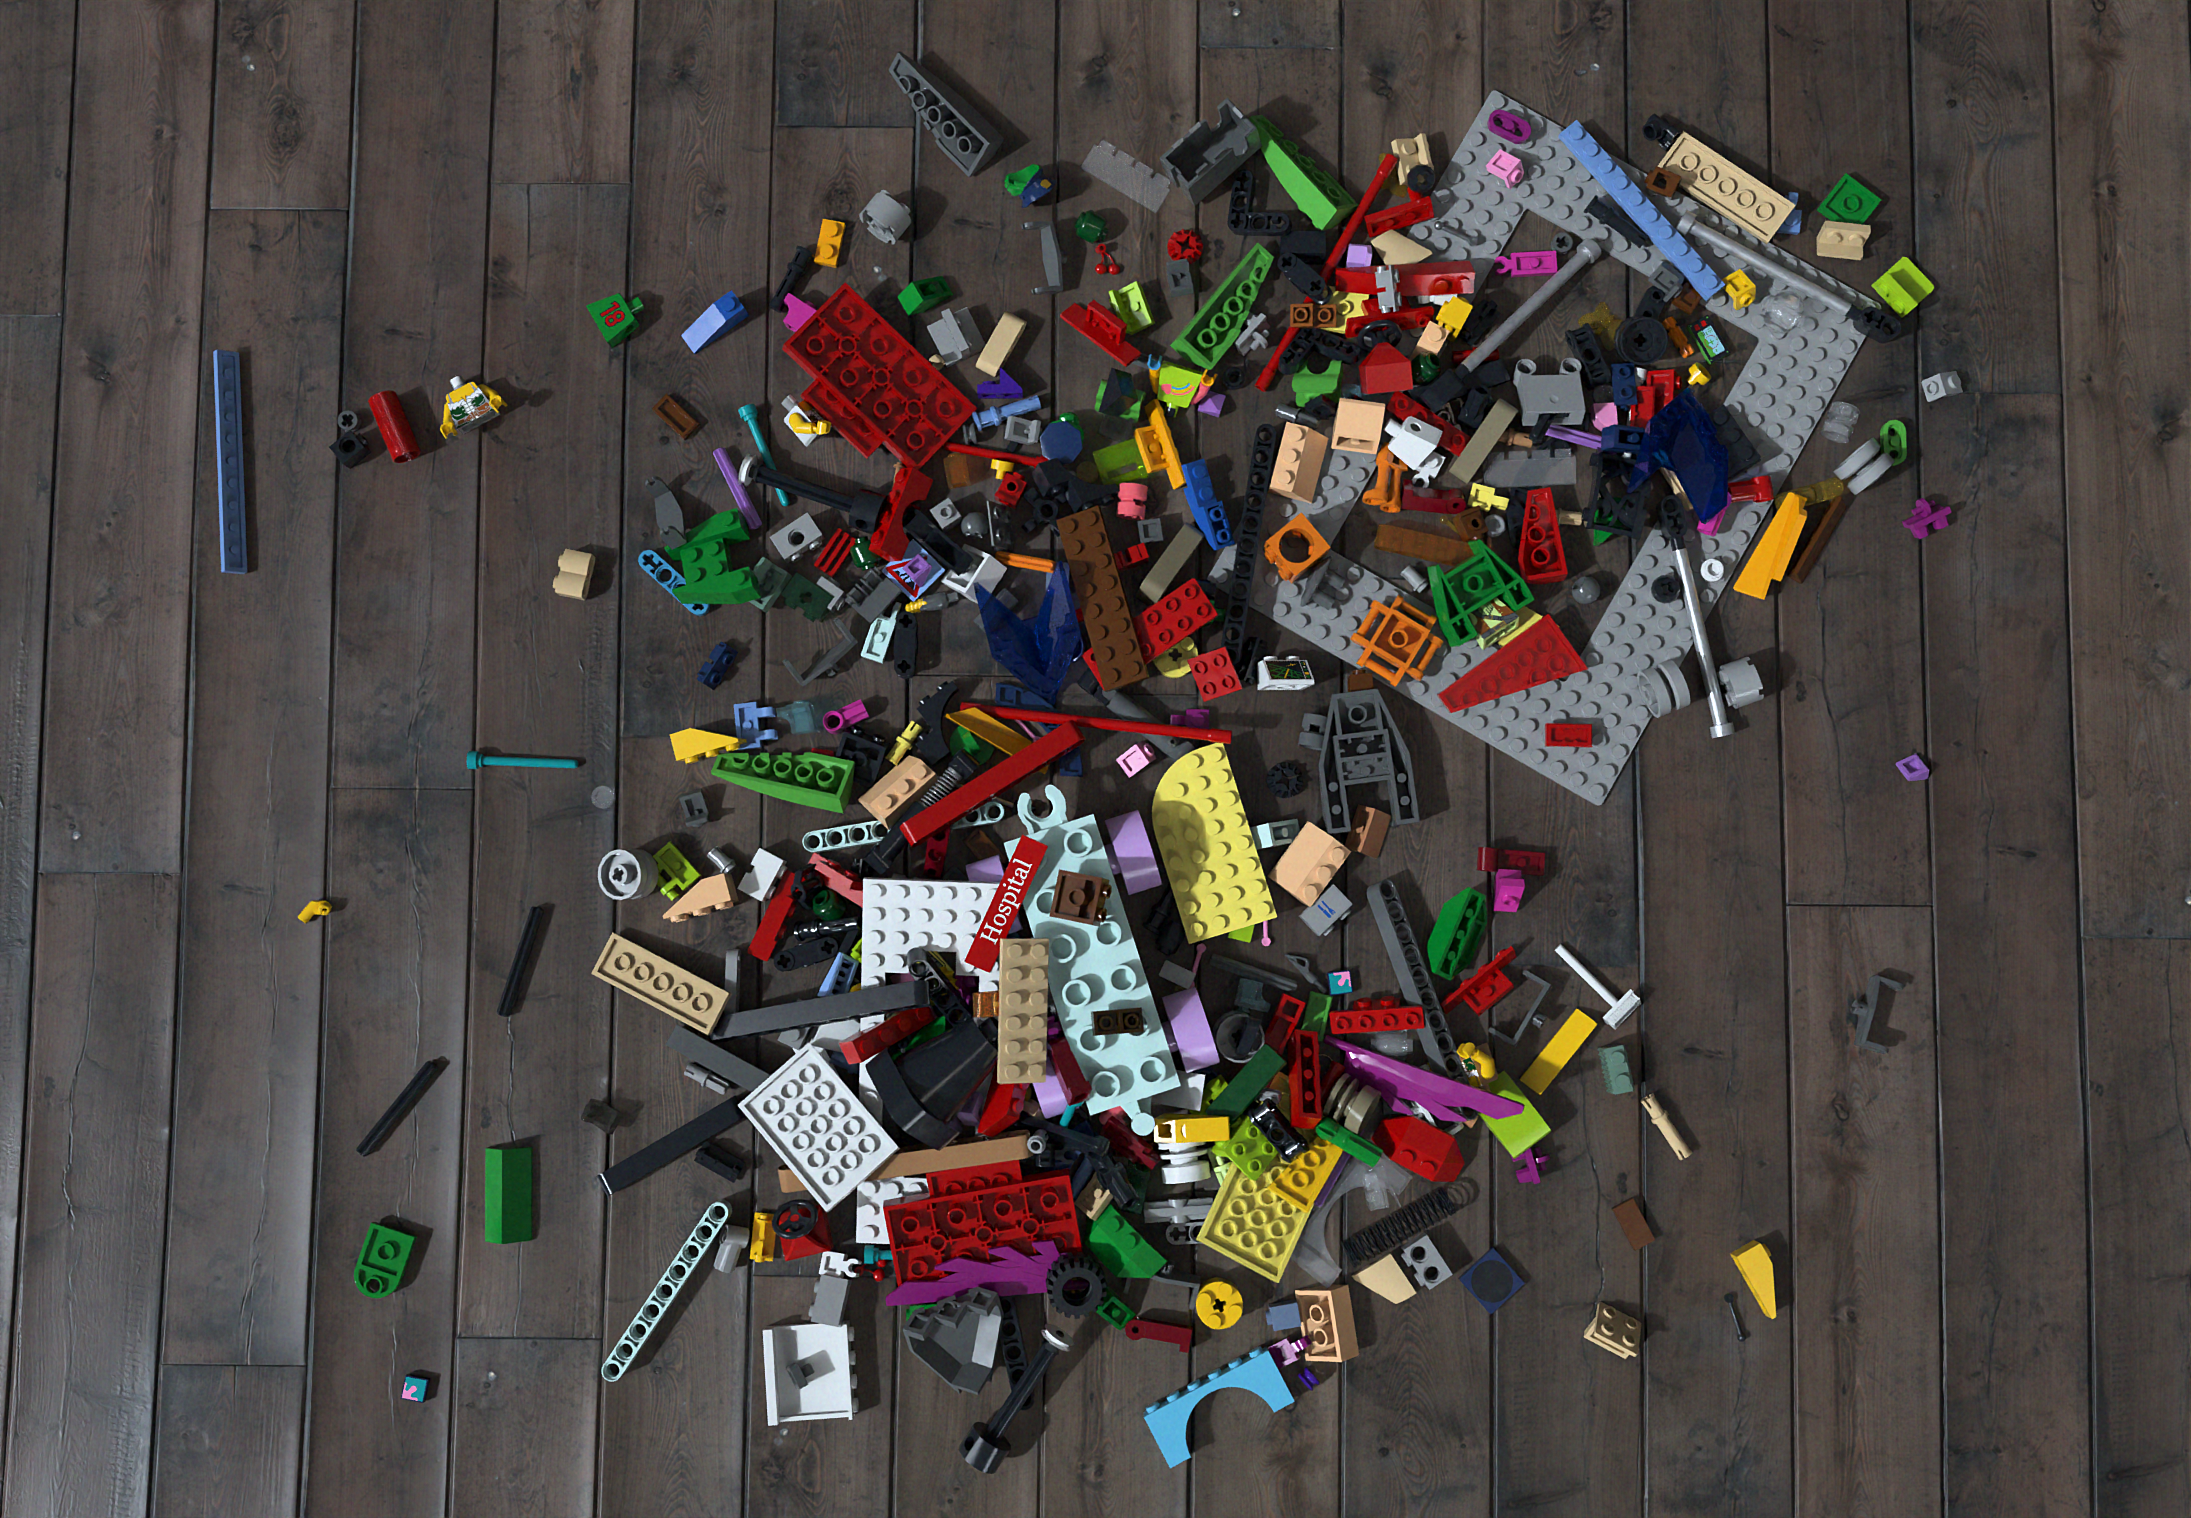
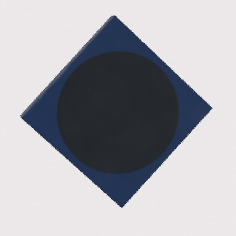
[1458,1247,1525,1314]

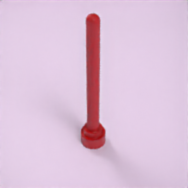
[944,442,1048,469]

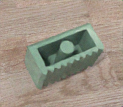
[1597,1043,1635,1095]

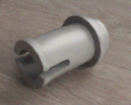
[1400,564,1429,593]
[707,846,737,874]
[1027,1129,1048,1154]

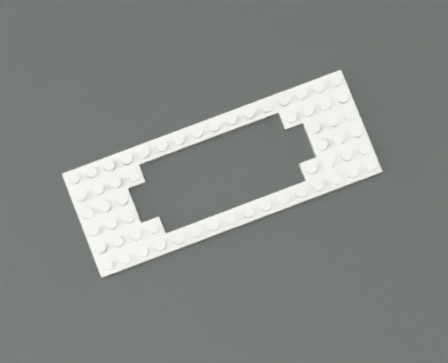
[856,877,1000,1244]

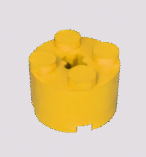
[1195,1277,1243,1329]

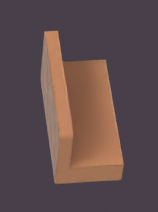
[1345,805,1391,859]

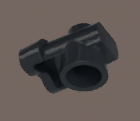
[1642,113,1681,152]

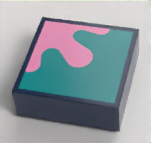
[1327,970,1353,996]
[400,1374,430,1403]

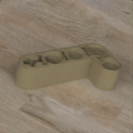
[1448,398,1518,484]
[1136,522,1205,606]

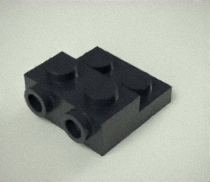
[835,725,890,788]

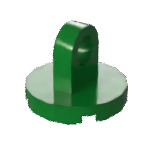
[950,726,995,766]

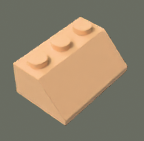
[1268,422,1329,503]
[858,755,938,830]
[1268,821,1351,907]
[1295,1285,1359,1362]

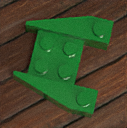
[664,508,761,604]
[1427,539,1535,647]

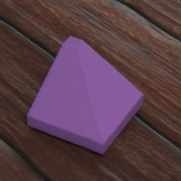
[1198,391,1226,417]
[902,554,932,588]
[1896,754,1929,781]

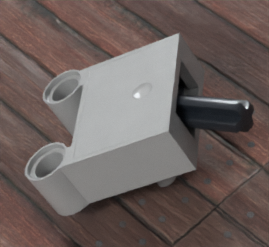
[1513,358,1586,444]

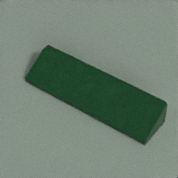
[1205,1044,1287,1126]

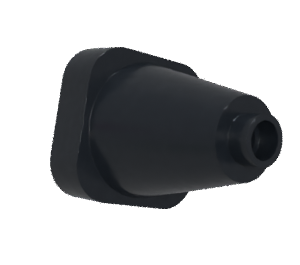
[865,1016,998,1151]

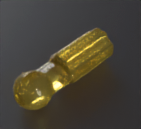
[1775,477,1844,510]

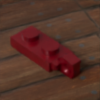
[1099,1116,1161,1170]

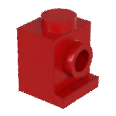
[994,472,1028,510]

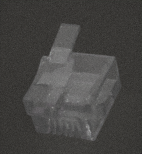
[1361,1165,1401,1211]

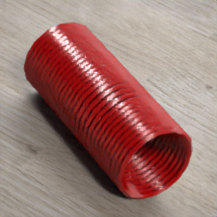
[368,390,421,463]

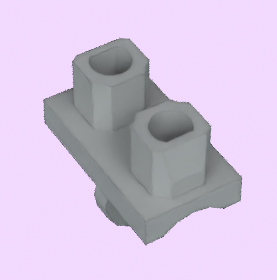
[1233,312,1270,356]

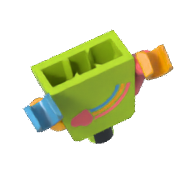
[1147,354,1217,418]

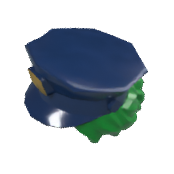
[1004,164,1056,208]
[1040,412,1084,464]

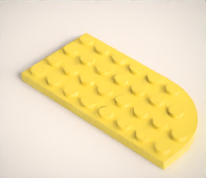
[1152,743,1277,944]
[1196,1071,1325,1283]

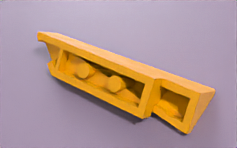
[1733,492,1807,600]
[945,707,1049,774]

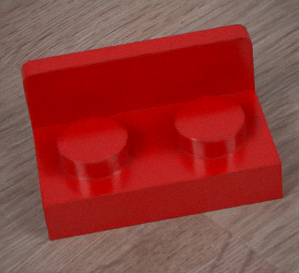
[1646,369,1682,419]

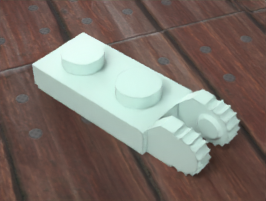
[861,602,902,664]

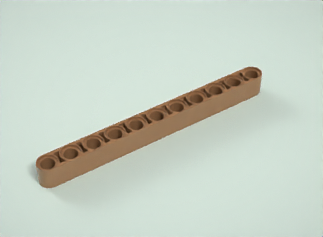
[778,1130,1033,1193]

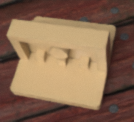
[1584,1302,1641,1359]

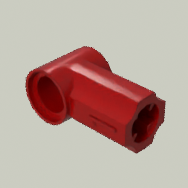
[1725,476,1774,503]

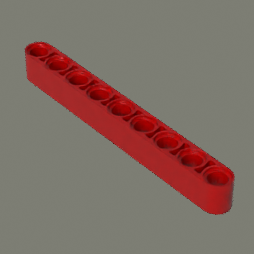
[899,720,1086,848]

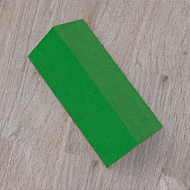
[485,1147,533,1244]

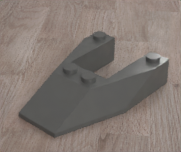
[1318,689,1420,835]

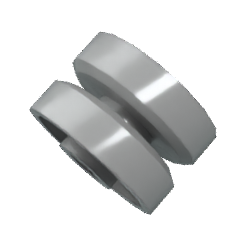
[1833,438,1895,495]
[1637,659,1691,718]
[598,849,659,900]

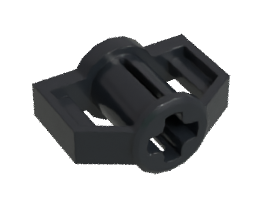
[791,863,825,910]

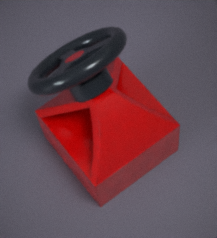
[1357,319,1413,394]
[772,1199,834,1261]

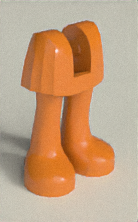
[1362,442,1408,513]

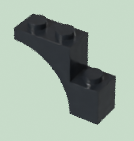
[1031,458,1120,513]
[902,506,974,576]
[915,681,959,767]

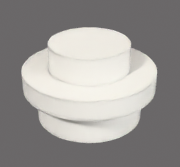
[1700,559,1724,582]

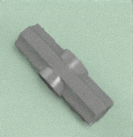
[1143,1197,1213,1223]

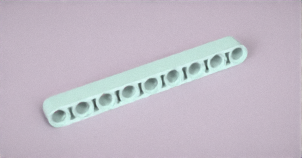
[803,802,1005,853]
[602,1200,732,1381]

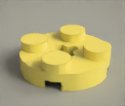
[1153,637,1198,678]

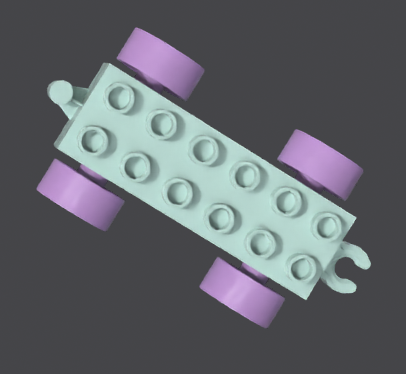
[966,785,1220,1136]

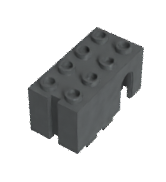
[1159,97,1262,206]

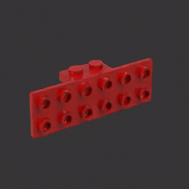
[1082,578,1218,690]

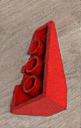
[1518,487,1568,585]

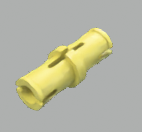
[885,721,923,766]

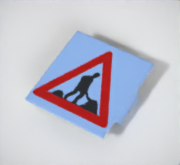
[881,539,945,602]

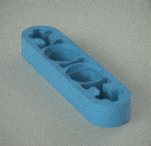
[638,550,710,616]

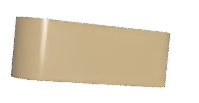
[976,311,1027,378]

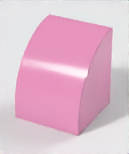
[1588,402,1618,432]

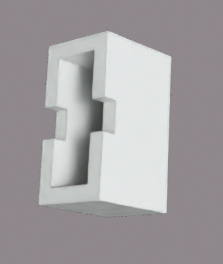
[737,848,787,902]

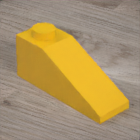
[1730,1240,1776,1319]

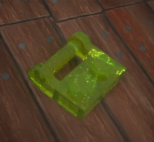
[1092,438,1148,485]

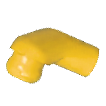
[298,900,332,924]

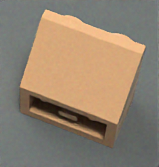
[1331,398,1385,454]

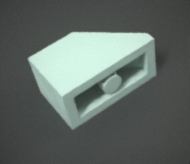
[1250,819,1300,850]

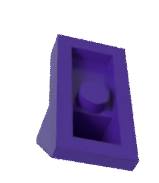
[977,367,1023,399]

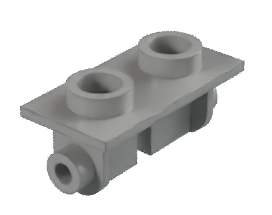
[1375,265,1402,313]

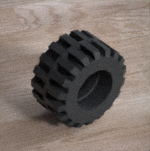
[1046,1252,1107,1319]

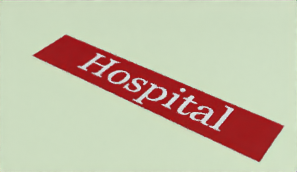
[964,834,1048,973]

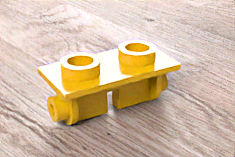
[750,1212,776,1262]

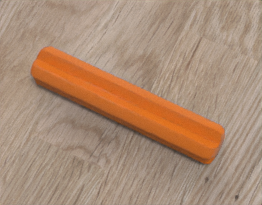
[995,551,1057,573]

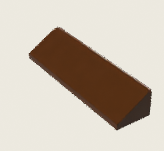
[1787,496,1846,584]

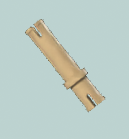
[1641,1093,1692,1160]

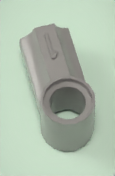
[713,1224,749,1273]

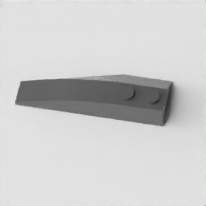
[889,52,1004,177]

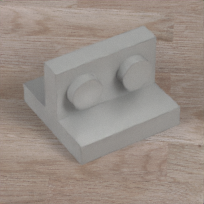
[927,307,986,368]

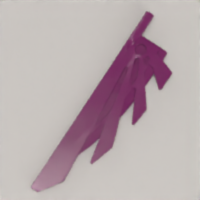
[1324,1035,1525,1122]
[886,1239,1089,1306]

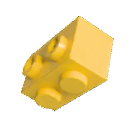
[1435,296,1473,342]

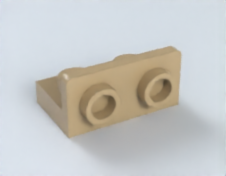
[1391,133,1434,185]
[1816,221,1871,260]
[1074,1172,1113,1221]

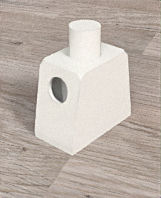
[1383,416,1443,470]
[808,1019,860,1053]

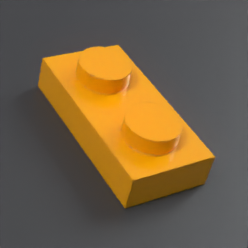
[814,219,846,268]

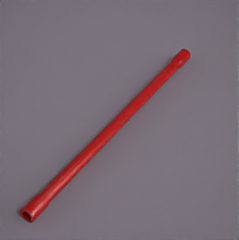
[1254,154,1398,392]
[960,701,1232,744]

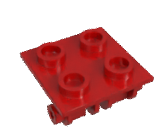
[1187,646,1243,702]

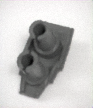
[1300,556,1346,610]

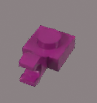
[1170,709,1209,729]
[1047,1016,1062,1041]
[1267,1335,1312,1369]

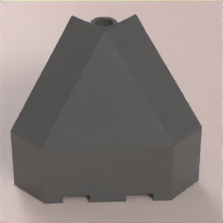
[903,1287,1004,1395]

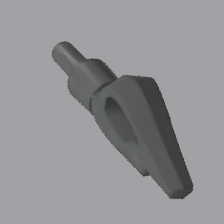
[1284,954,1327,994]

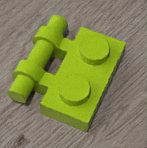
[653,841,702,901]

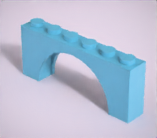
[1143,1346,1295,1468]

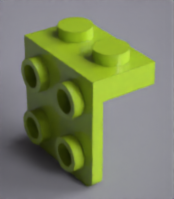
[1871,257,1934,318]
[1211,1115,1278,1181]

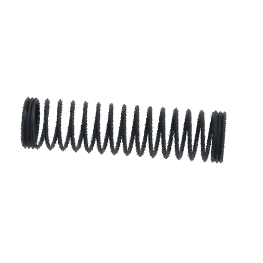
[1341,1187,1456,1268]

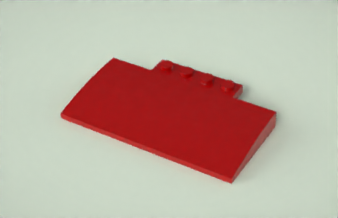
[782,282,977,471]
[883,1160,1083,1287]

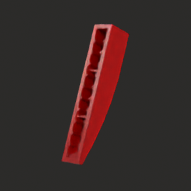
[1335,260,1475,296]

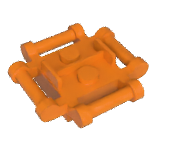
[1350,594,1444,687]

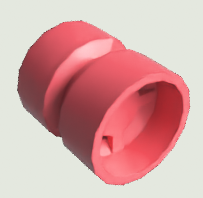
[1116,483,1148,520]

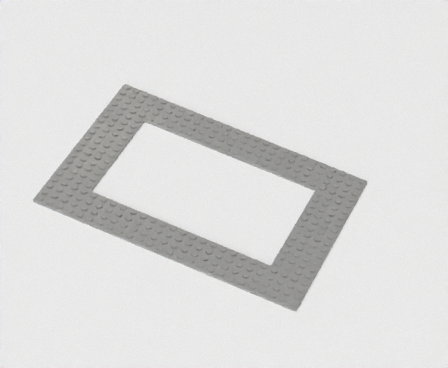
[1207,90,1881,806]

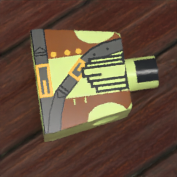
[1467,597,1519,650]

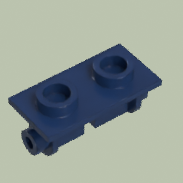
[1611,363,1637,411]
[697,641,738,690]

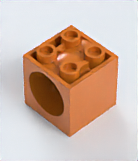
[1263,512,1331,584]

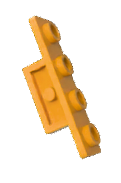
[1133,399,1186,490]

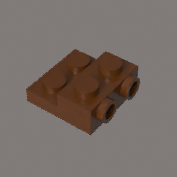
[1049,869,1112,927]

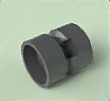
[1298,713,1327,751]

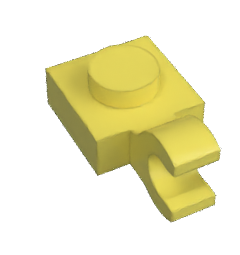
[1467,483,1509,512]

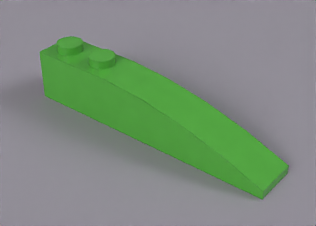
[1249,115,1358,230]
[1170,242,1274,370]
[711,752,855,814]

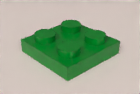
[1817,173,1881,224]

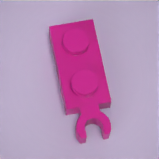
[1494,251,1558,278]

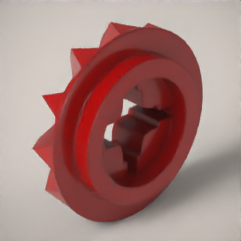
[1167,229,1203,264]

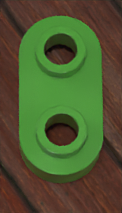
[1880,420,1907,466]

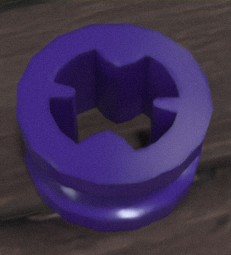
[1298,1367,1320,1391]

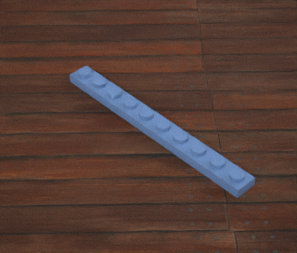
[1558,120,1725,301]
[213,349,247,574]

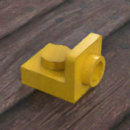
[1721,269,1756,310]

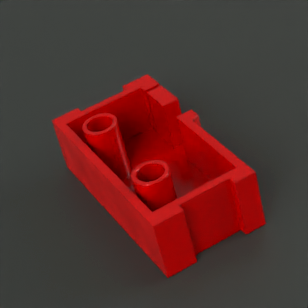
[1114,542,1149,573]

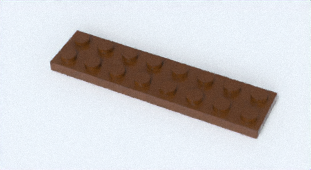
[1056,505,1150,692]

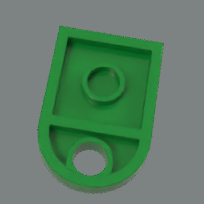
[354,1222,417,1298]

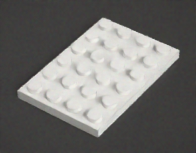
[738,1043,900,1212]

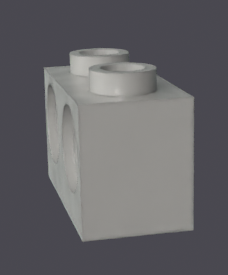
[1401,1232,1453,1290]

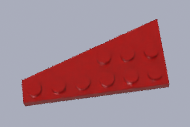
[1437,614,1588,713]

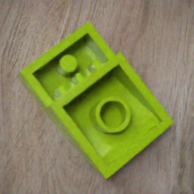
[1478,1071,1551,1159]

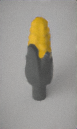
[905,592,959,613]

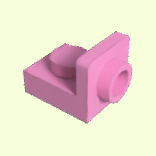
[1486,149,1524,189]
[1116,740,1156,778]

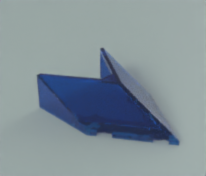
[1627,384,1728,524]
[973,560,1081,707]

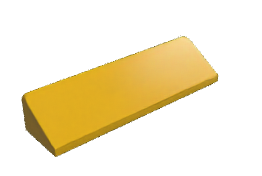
[1519,1008,1597,1095]

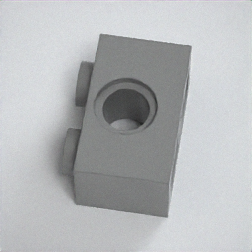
[770,512,825,563]

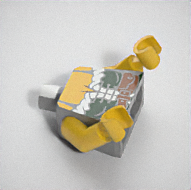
[440,376,507,439]
[781,394,832,447]

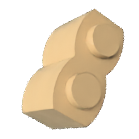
[553,549,595,600]

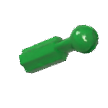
[1316,1117,1383,1167]

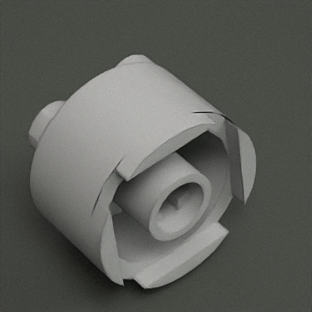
[859,190,911,244]
[1716,657,1764,709]

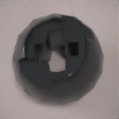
[1407,164,1435,193]
[1651,575,1680,604]

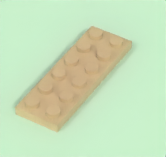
[1658,131,1796,244]
[591,932,732,1035]
[997,938,1049,1084]

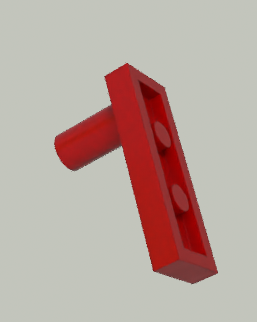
[1364,186,1434,238]

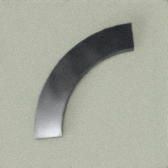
[1506,437,1572,548]

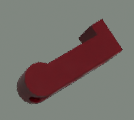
[1400,479,1466,514]
[924,824,953,879]
[1047,1036,1092,1106]
[1125,1317,1192,1353]

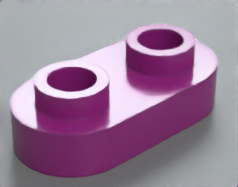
[1487,109,1531,144]

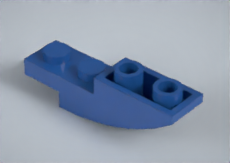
[1181,459,1235,551]

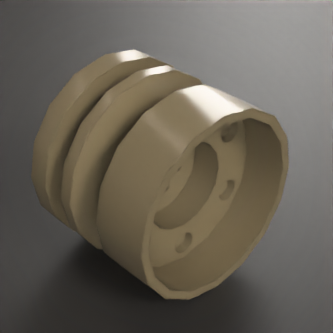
[1323,1073,1381,1135]

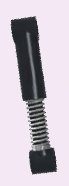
[863,747,980,875]

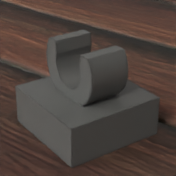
[1137,518,1163,544]
[786,1363,814,1389]

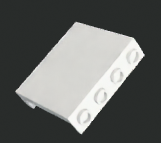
[763,1320,859,1426]

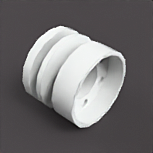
[1158,1142,1211,1184]

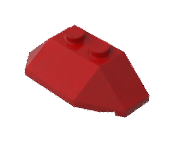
[977,1064,1030,1137]
[1371,1115,1465,1182]

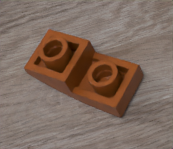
[1290,303,1337,328]

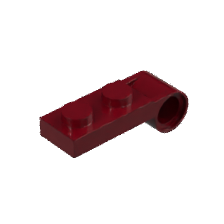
[1477,847,1545,876]

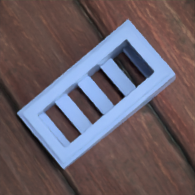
[818,952,859,997]

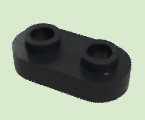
[1633,286,1666,320]

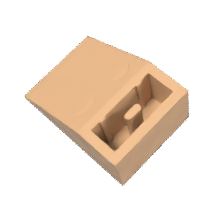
[663,873,739,923]

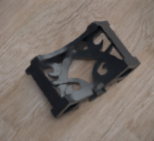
[1581,447,1652,540]

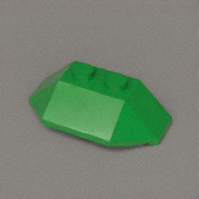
[1426,887,1487,981]
[1084,1201,1168,1278]

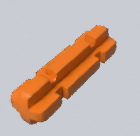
[1662,316,1695,358]

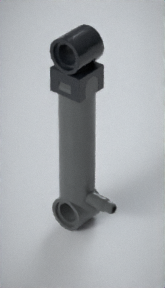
[1076,667,1196,762]

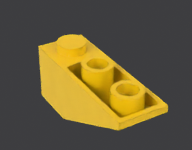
[670,728,747,764]
[1154,1113,1230,1143]

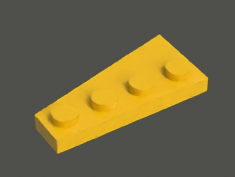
[1267,1123,1344,1213]

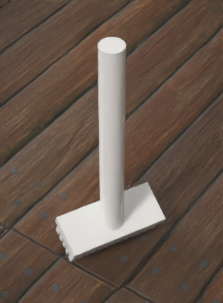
[1555,944,1641,1030]

